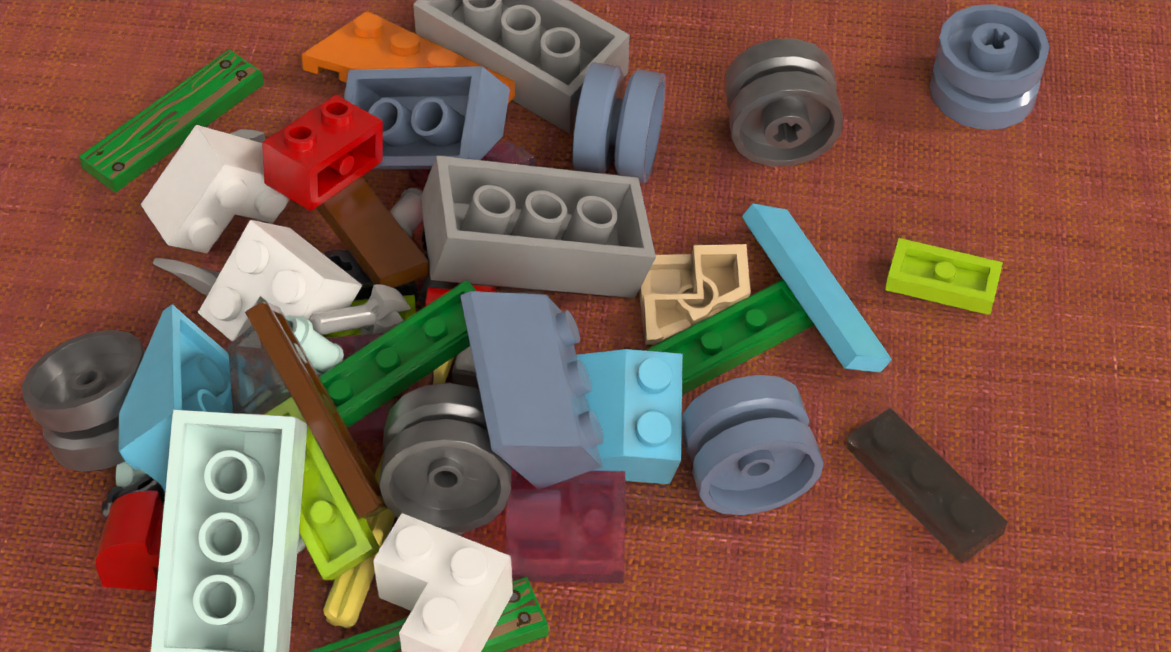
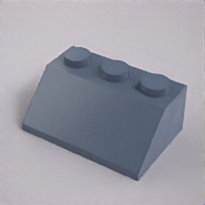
[344,66,510,169]
[460,291,604,490]

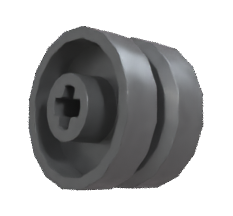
[725,38,843,167]
[22,330,145,472]
[379,383,512,533]

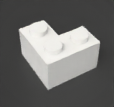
[141,125,290,253]
[198,220,362,346]
[373,513,513,652]

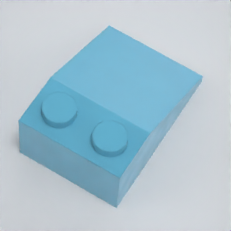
[118,304,250,493]
[511,349,682,484]

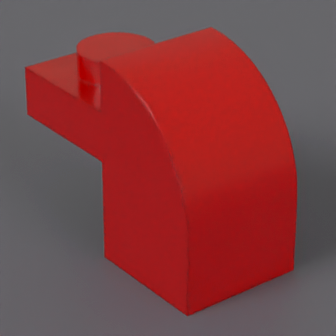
[95,491,164,591]

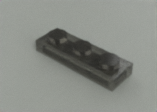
[846,408,1008,564]

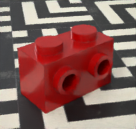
[262,94,383,211]

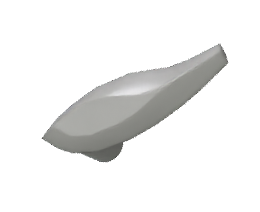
[153,258,220,295]

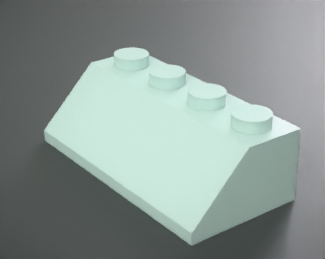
[151,410,308,652]

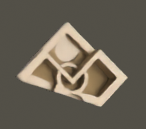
[639,244,751,345]

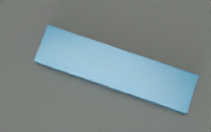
[742,203,892,372]

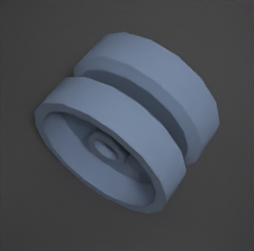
[930,4,1050,130]
[573,62,666,183]
[681,375,824,515]

